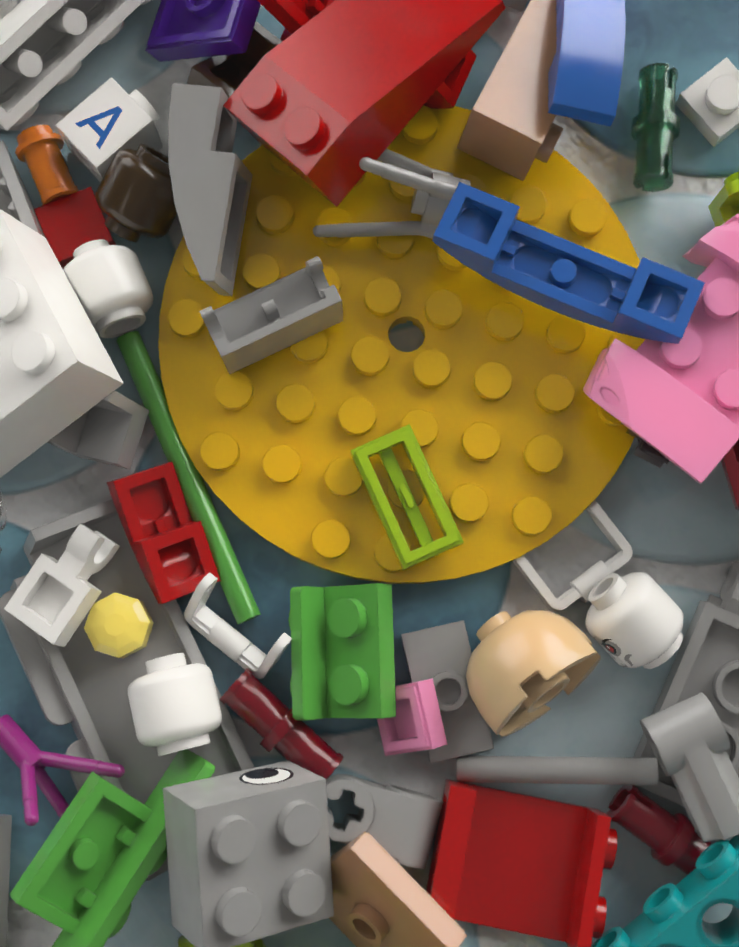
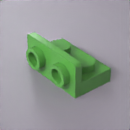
[288,583,396,720]

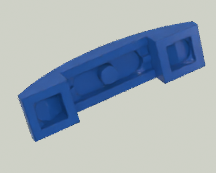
[548,0,626,127]
[432,182,705,344]

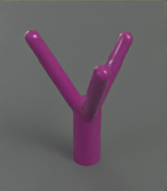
[0,715,125,826]

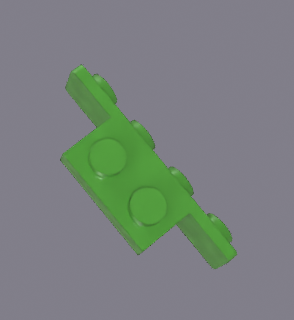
[9,749,215,947]

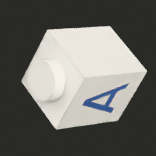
[56,77,163,182]

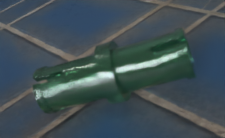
[631,63,681,192]

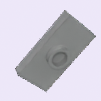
[401,620,494,763]

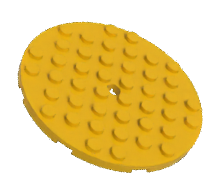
[158,105,645,584]

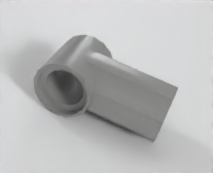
[640,693,739,842]

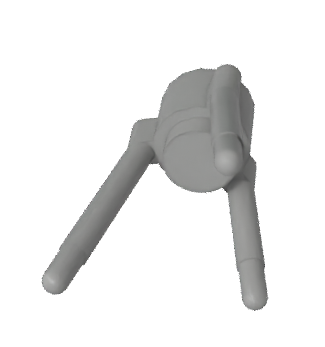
[313,149,470,238]

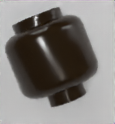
[95,144,177,243]

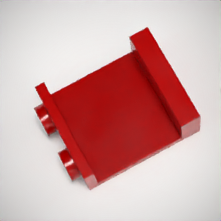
[425,779,618,947]

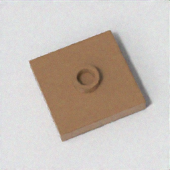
[329,831,467,947]

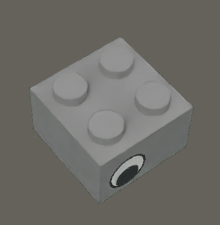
[163,760,334,947]

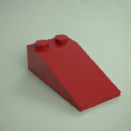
[223,0,506,207]

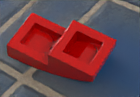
[106,461,221,604]

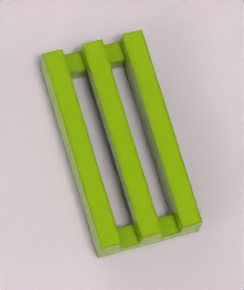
[351,424,464,571]

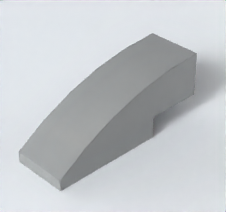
[168,83,252,297]

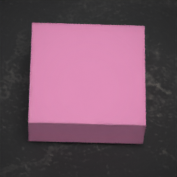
[377,678,448,756]

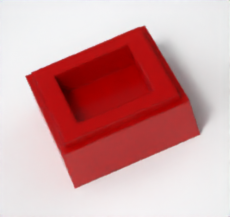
[34,186,116,269]

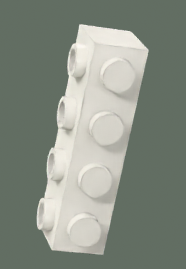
[0,0,151,131]

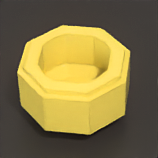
[84,592,154,659]

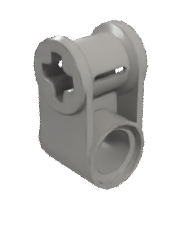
[326,774,444,869]

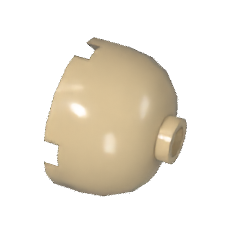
[466,610,601,737]

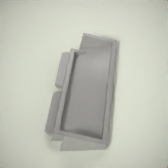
[0,499,255,881]

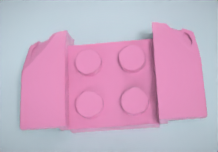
[583,213,739,484]

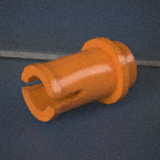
[15,125,79,205]

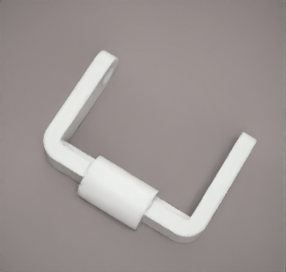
[513,500,633,611]
[184,573,292,679]

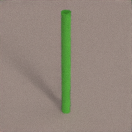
[116,331,261,625]

